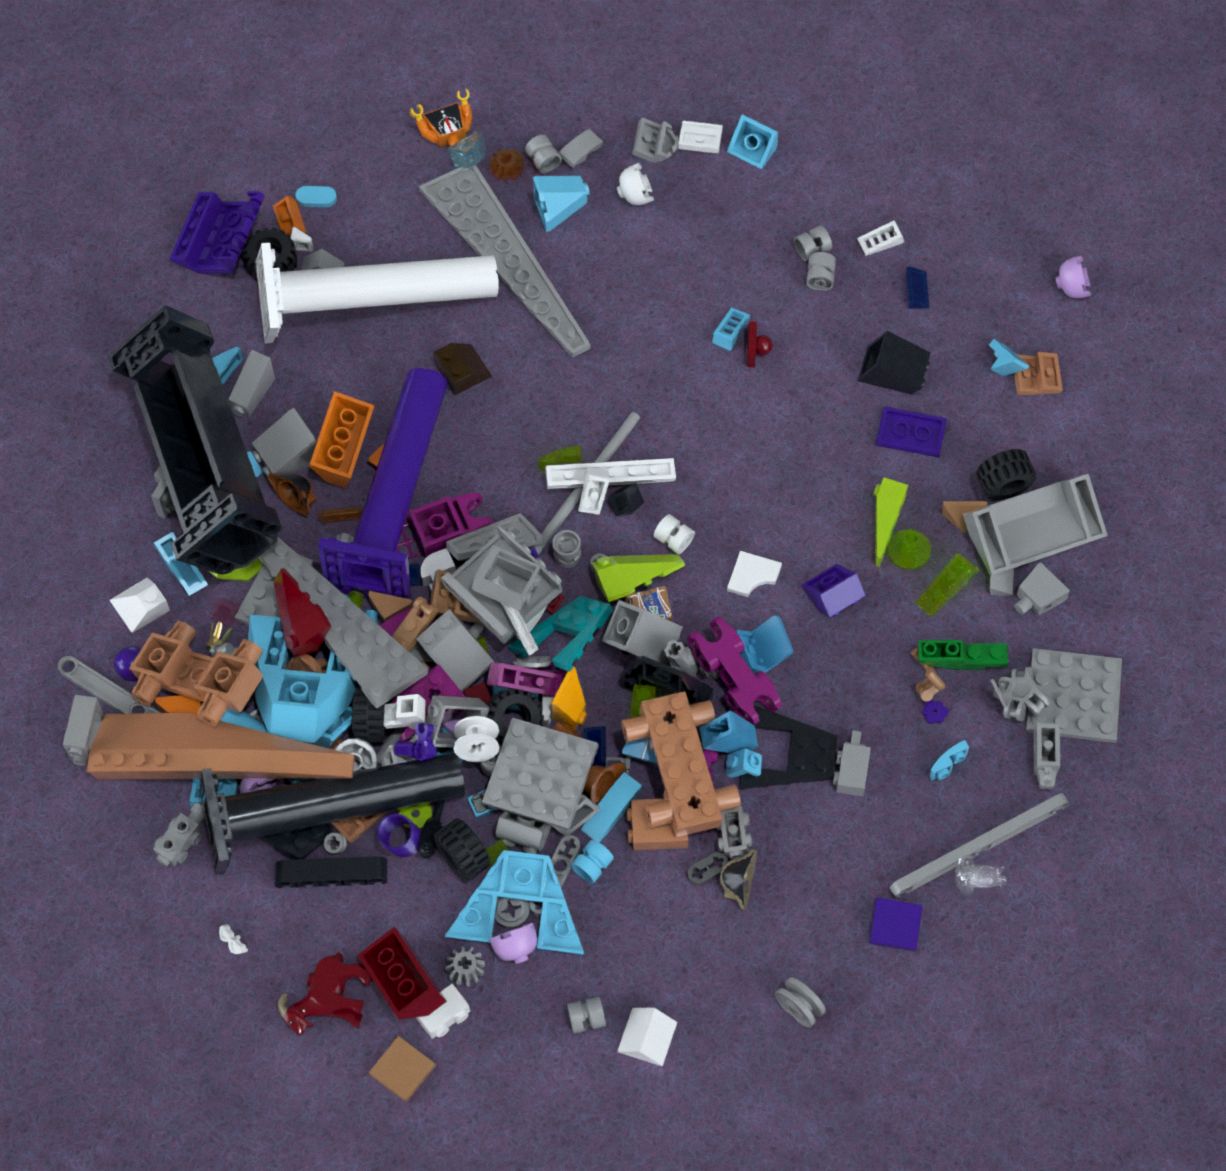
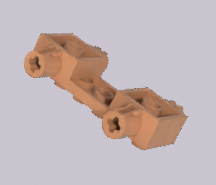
[129,621,263,727]
[621,692,741,837]

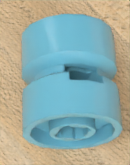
[571,840,614,884]

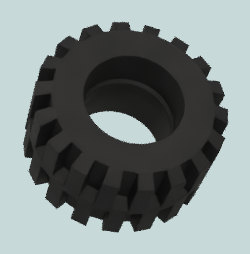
[243,228,298,281]
[976,449,1037,500]
[352,686,389,743]
[486,690,544,745]
[434,818,490,881]

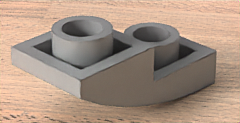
[559,129,603,168]

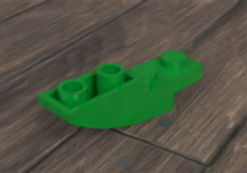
[918,640,1008,670]

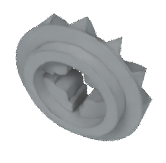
[495,897,530,928]

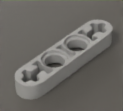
[529,835,581,917]

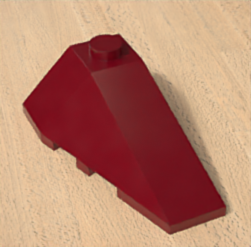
[274,568,331,657]

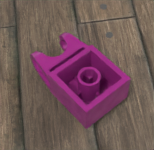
[409,493,494,558]
[391,664,466,742]

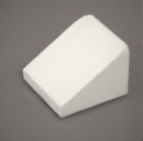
[291,227,314,252]

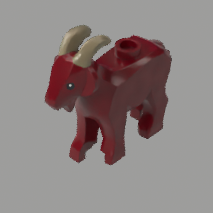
[278,952,373,1036]

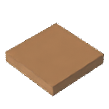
[369,1036,436,1102]

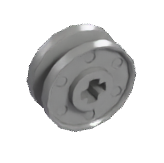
[775,977,826,1028]

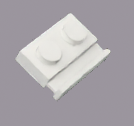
[678,121,723,154]

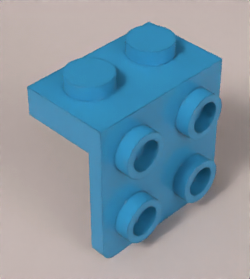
[736,615,793,673]

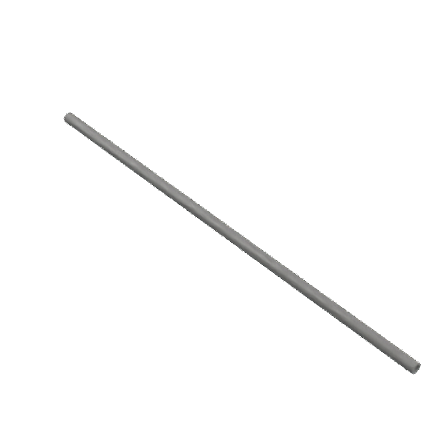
[377,412,640,766]

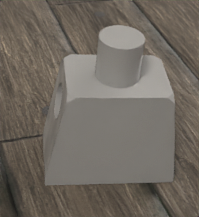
[1014,562,1070,616]

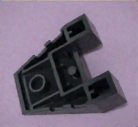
[620,656,713,705]

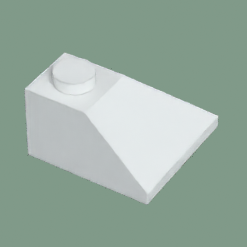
[110,578,170,633]

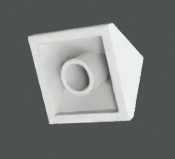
[617,1008,677,1066]

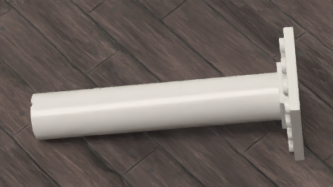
[256,243,498,344]

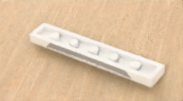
[545,458,676,489]

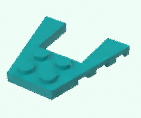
[508,596,613,671]

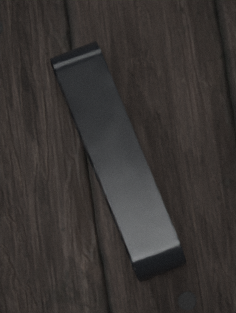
[275,856,388,888]

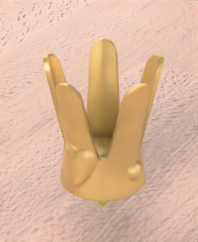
[206,622,233,650]

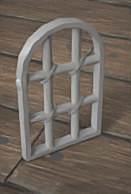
[513,656,551,667]

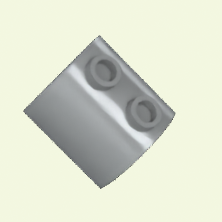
[496,811,552,854]

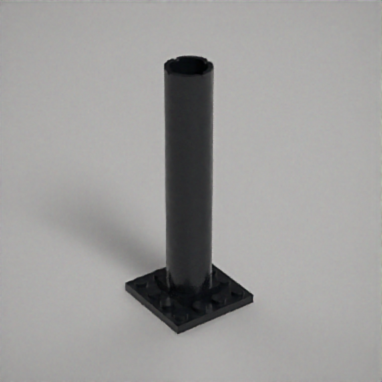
[199,753,465,875]

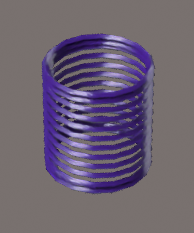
[377,814,421,857]

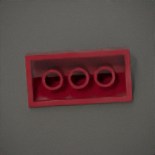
[358,926,447,1020]

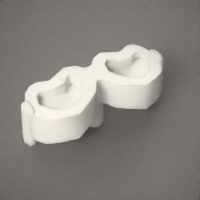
[219,924,248,954]

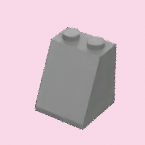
[252,408,316,477]
[602,600,683,665]

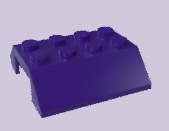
[170,191,265,274]

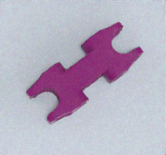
[687,616,782,725]

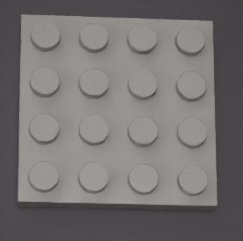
[1026,648,1122,743]
[482,718,599,830]

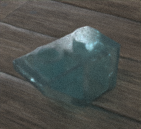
[448,130,488,169]

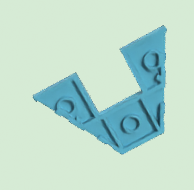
[445,850,584,955]

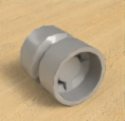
[525,135,562,174]
[794,225,832,262]
[807,252,836,291]
[552,530,581,568]
[567,997,606,1034]

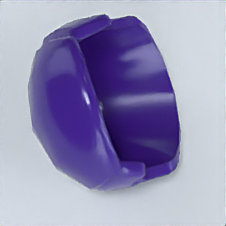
[114,646,141,682]

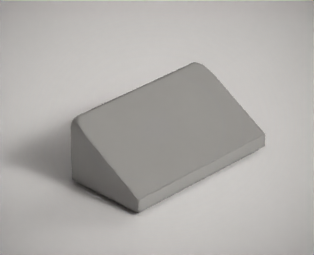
[990,568,1014,596]

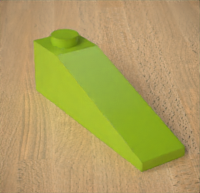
[873,477,908,567]

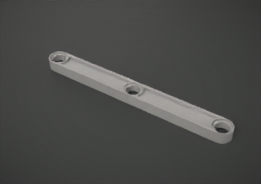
[58,656,160,714]
[889,793,1069,898]

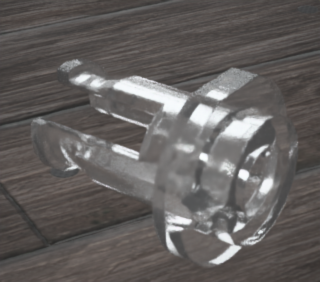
[955,858,1007,895]

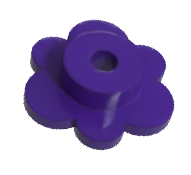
[922,700,949,724]

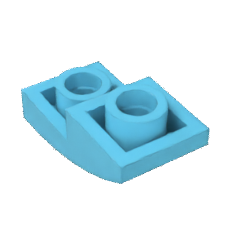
[929,740,969,781]

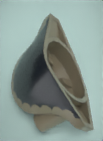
[720,849,757,910]

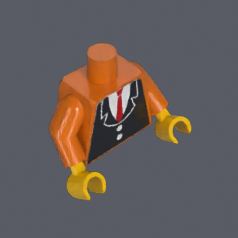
[409,89,473,152]

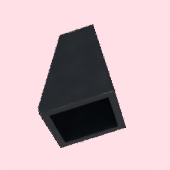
[857,331,931,395]

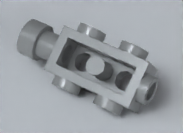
[153,802,205,867]
[717,806,752,860]

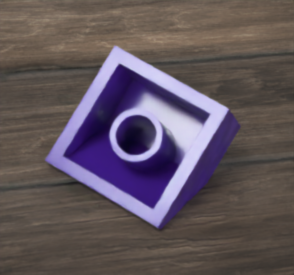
[801,564,866,617]

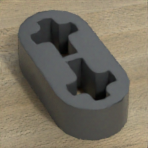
[688,852,728,886]

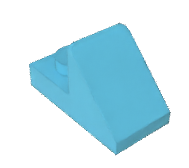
[989,339,1029,376]

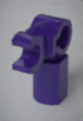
[394,723,436,761]

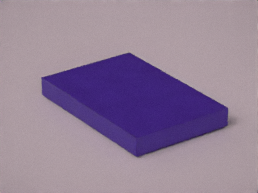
[876,407,947,458]

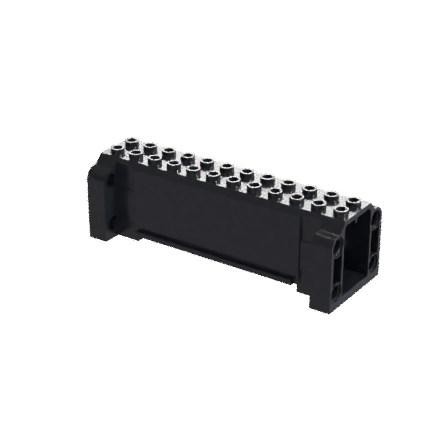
[108,305,282,575]

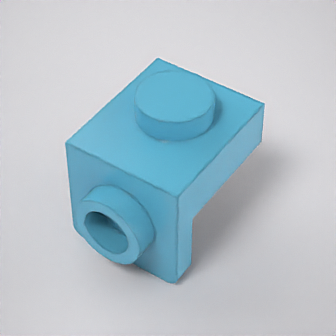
[726,748,762,778]

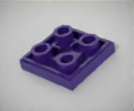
[870,898,923,951]

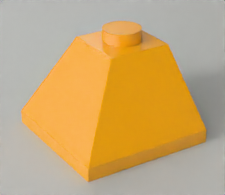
[552,666,588,730]

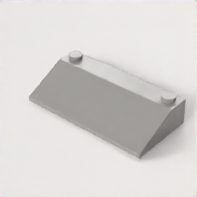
[963,474,1108,575]

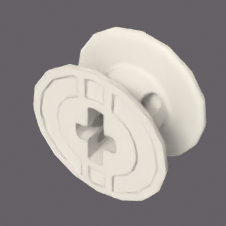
[453,716,499,762]

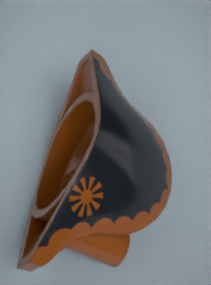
[267,473,316,516]

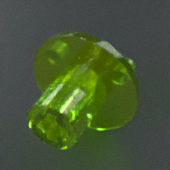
[887,529,931,570]

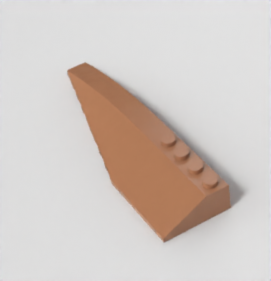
[87,713,355,779]

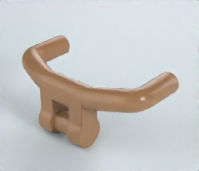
[911,648,945,701]

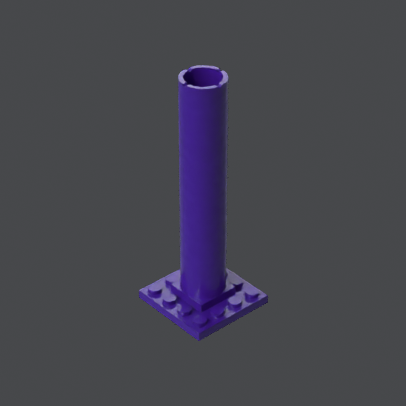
[318,367,448,600]

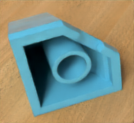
[533,176,590,232]

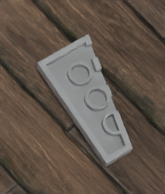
[446,513,544,560]

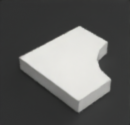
[727,551,782,597]

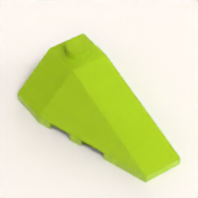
[591,554,685,602]

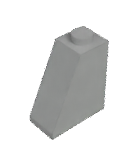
[228,350,275,418]

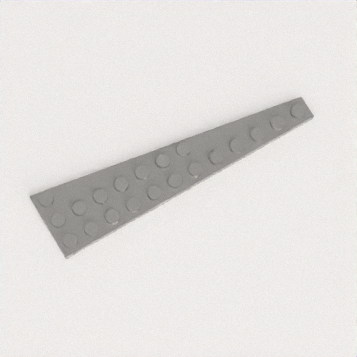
[419,161,591,358]
[258,537,428,709]

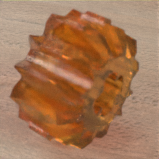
[489,146,524,182]

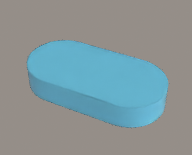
[295,186,337,207]

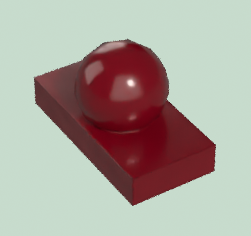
[747,321,773,368]

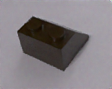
[433,343,492,395]

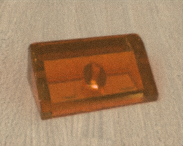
[318,505,363,524]

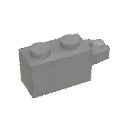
[1033,723,1060,790]
[833,731,871,797]

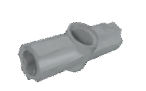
[664,640,699,677]

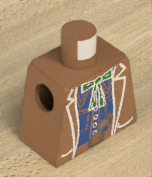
[624,586,672,621]

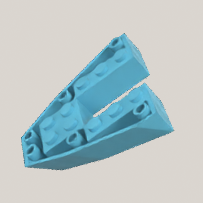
[248,615,360,743]

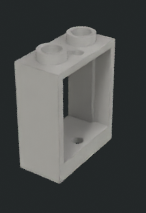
[472,545,542,611]
[63,695,105,766]
[424,695,490,748]

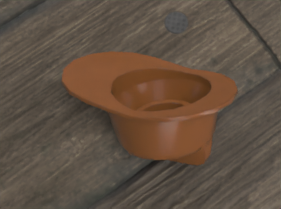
[584,762,626,803]

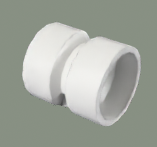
[654,514,695,554]

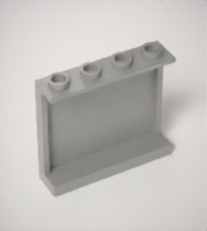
[441,525,562,644]

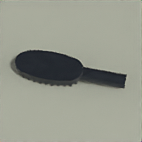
[419,800,446,859]

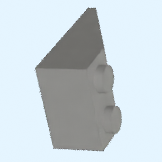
[416,609,496,692]

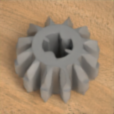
[445,946,485,987]

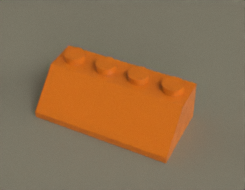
[309,391,375,489]

